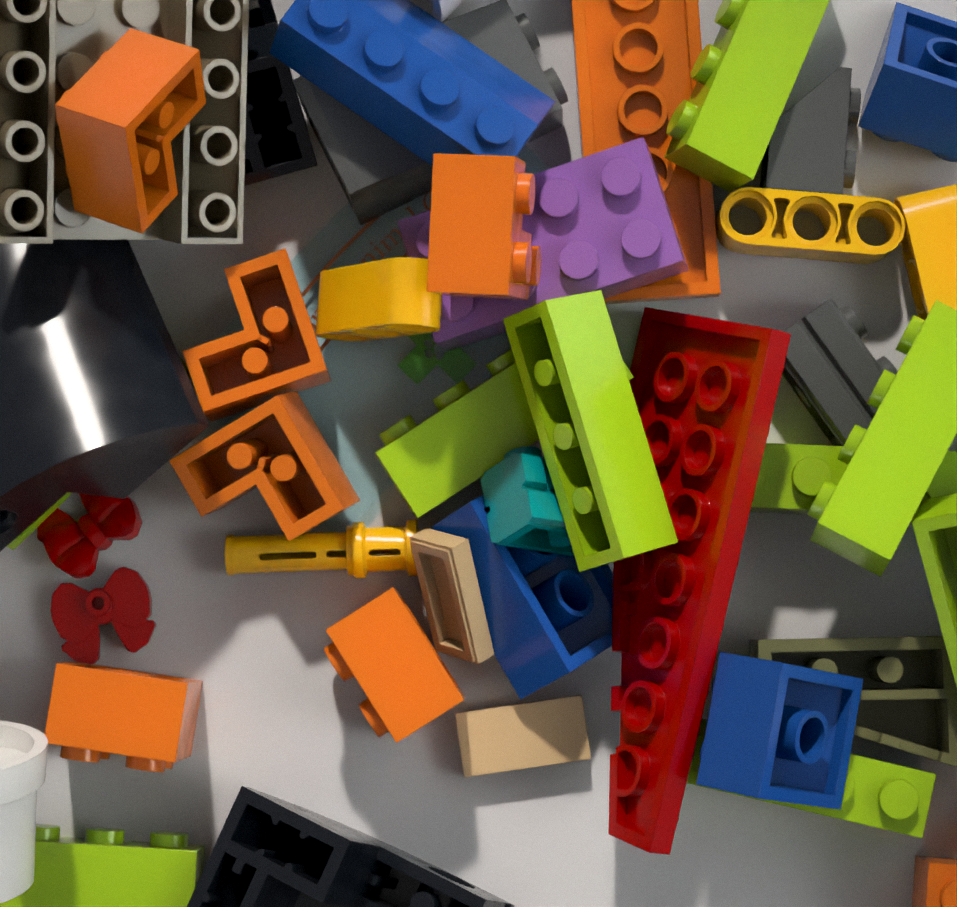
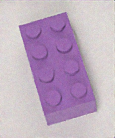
[397,137,689,351]

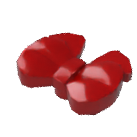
[37,493,142,579]
[50,567,156,664]

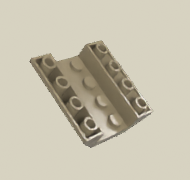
[0,0,249,244]

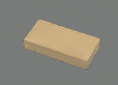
[410,528,495,664]
[455,695,591,777]

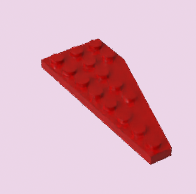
[608,307,791,855]

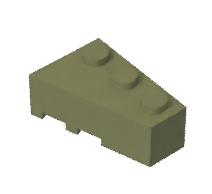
[750,636,957,767]

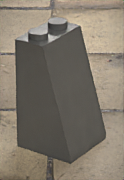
[292,0,568,225]

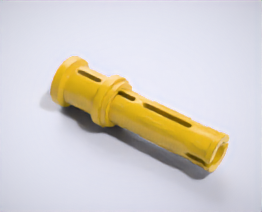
[225,519,419,579]

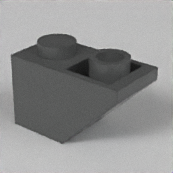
[760,67,861,195]

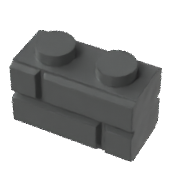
[782,298,898,446]

